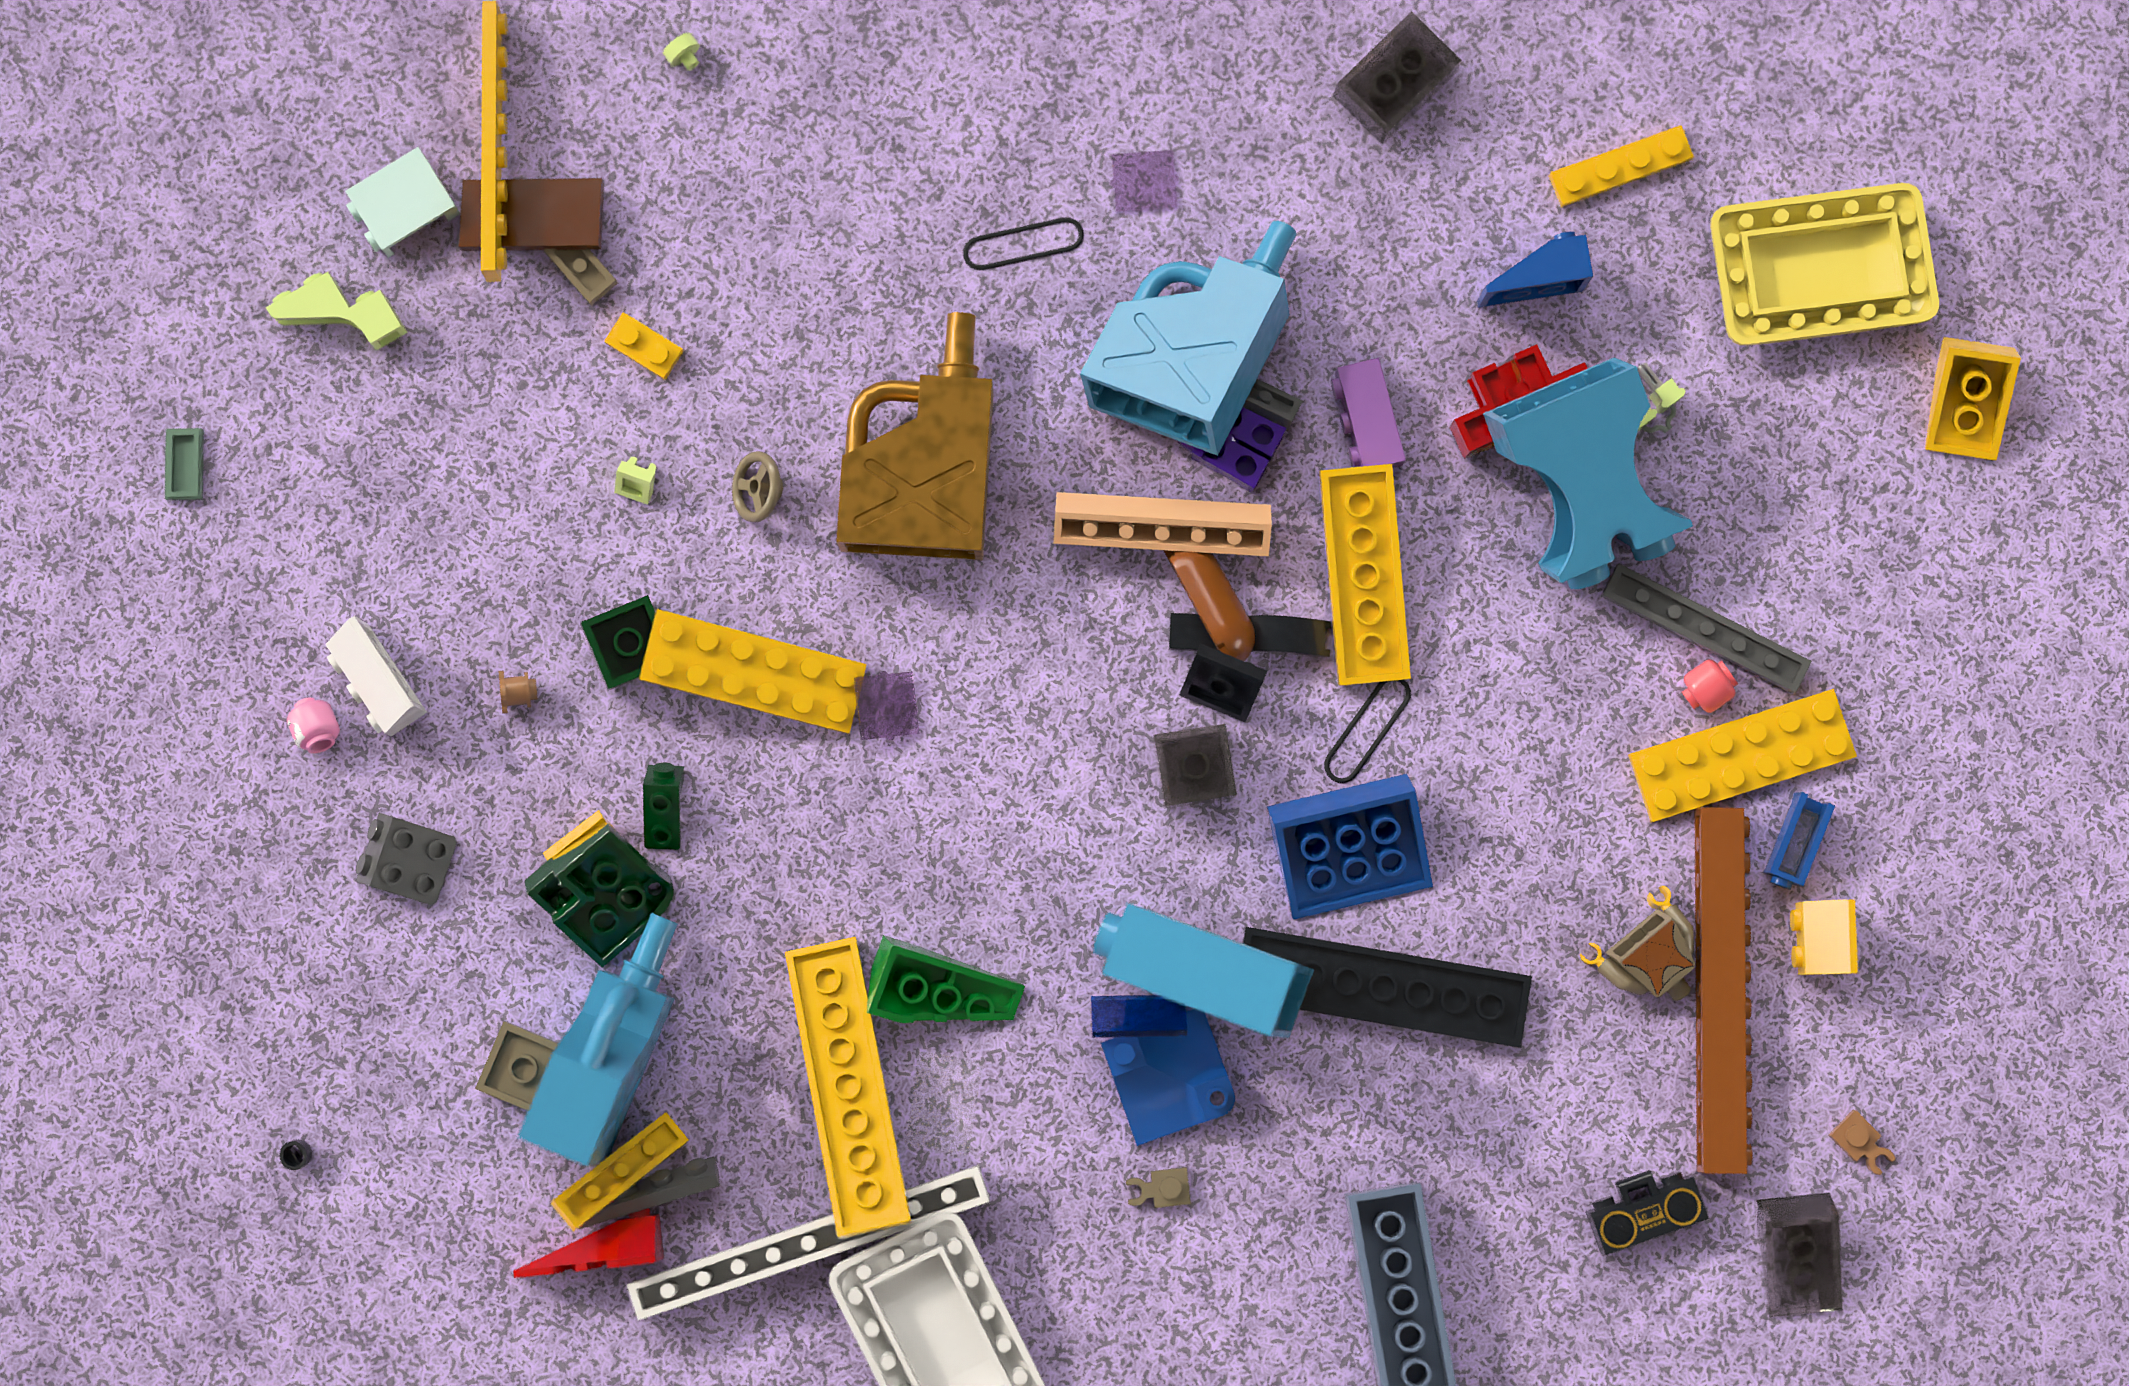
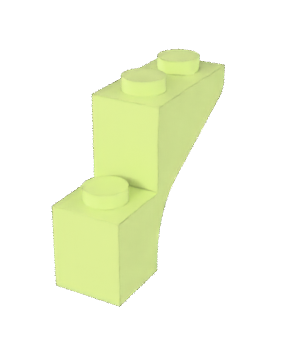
[266,272,407,350]

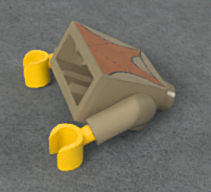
[1580,886,1695,1001]

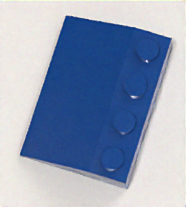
[1267,774,1433,920]

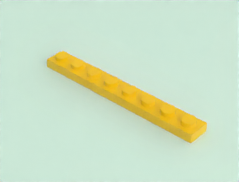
[481,1,508,282]

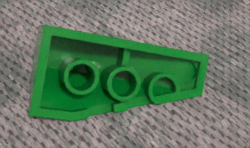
[866,935,1025,1023]

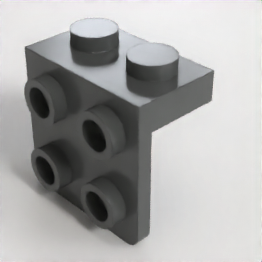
[356,813,457,905]

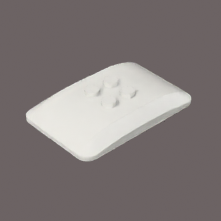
[829,1211,1045,1386]

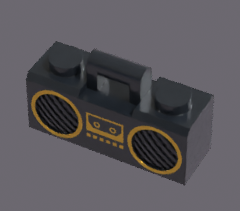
[1585,1170,1709,1255]

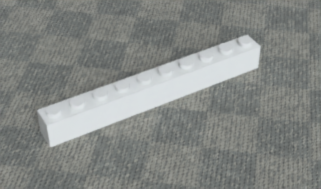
[627,1165,990,1320]

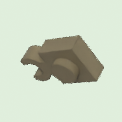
[1126,1167,1191,1208]

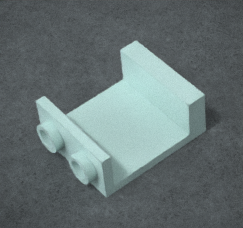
[345,147,461,258]

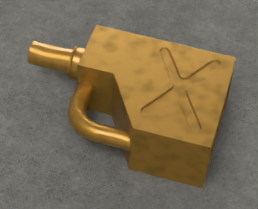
[836,312,994,560]

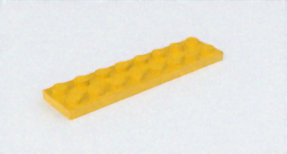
[785,937,912,1239]

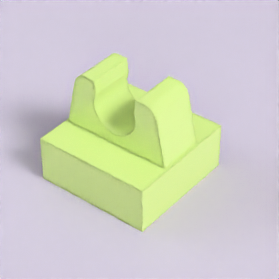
[614,457,656,505]

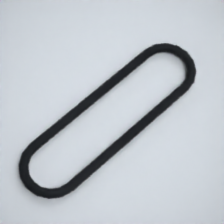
[963,217,1084,270]
[1324,680,1411,783]

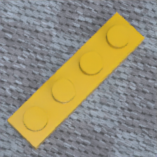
[1548,125,1694,208]
[550,1112,689,1232]

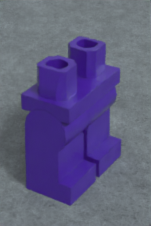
[1177,407,1287,494]

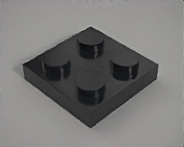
[1179,643,1267,722]

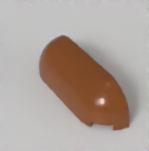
[1163,550,1255,661]

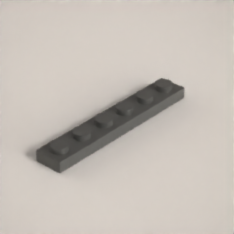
[1601,563,1812,694]

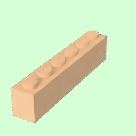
[1053,492,1272,556]

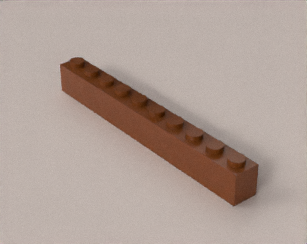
[1694,807,1753,1174]

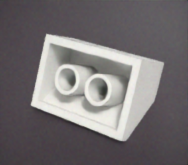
[325,616,427,737]

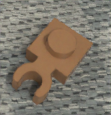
[1828,1110,1896,1175]

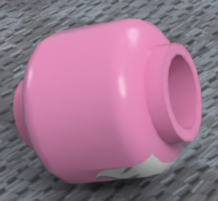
[287,697,340,753]

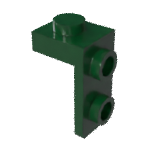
[643,762,684,850]

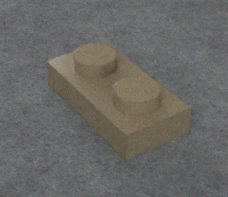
[543,249,618,306]

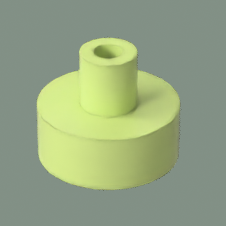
[663,33,700,71]

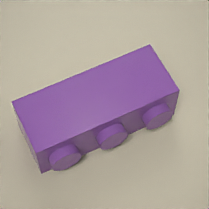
[1331,358,1406,468]

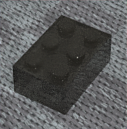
[1333,11,1462,145]

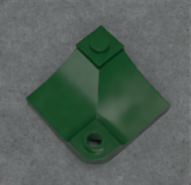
[524,824,674,968]

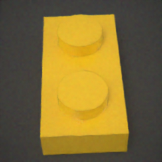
[604,312,684,380]

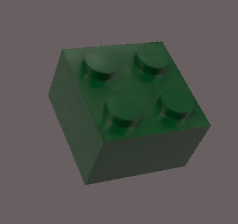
[580,595,655,691]

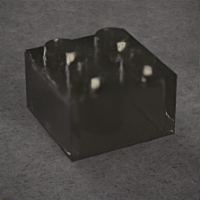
[1153,723,1237,809]

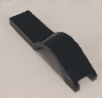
[1169,613,1331,657]

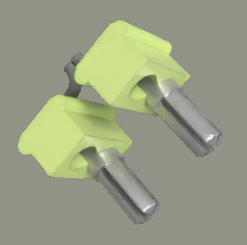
[1637,363,1685,433]

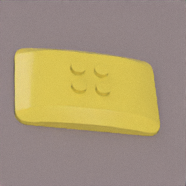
[1710,183,1939,346]

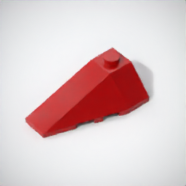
[513,1208,664,1278]

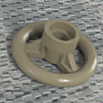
[732,451,783,522]

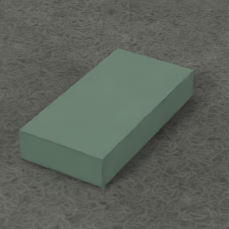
[165,428,204,501]

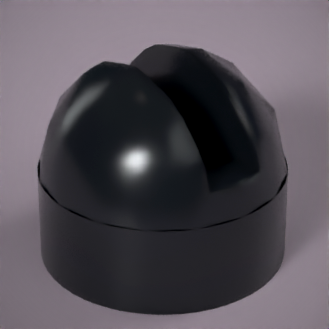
[279,1139,312,1170]

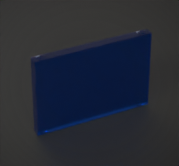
[1091,995,1188,1038]

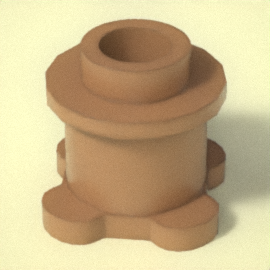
[498,670,538,714]

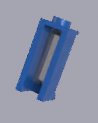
[1763,792,1836,890]

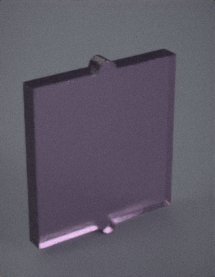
[1110,150,1179,212]
[854,671,919,741]

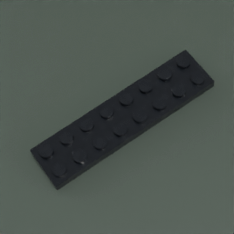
[1242,927,1532,1048]

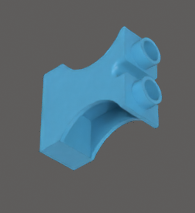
[1483,357,1693,589]

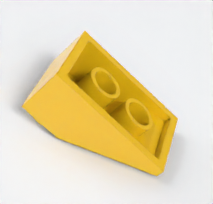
[1925,337,2021,461]

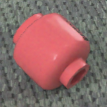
[1682,659,1738,713]

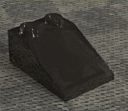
[1756,1192,1842,1317]

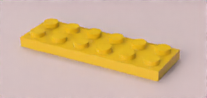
[1319,464,1411,686]
[639,609,867,734]
[1628,689,1857,823]

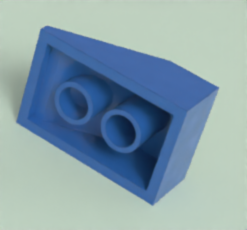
[1477,232,1593,308]

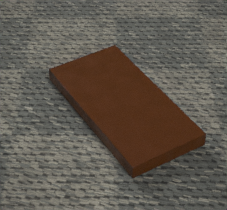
[459,178,604,251]

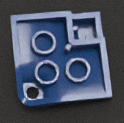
[1100,1009,1235,1146]

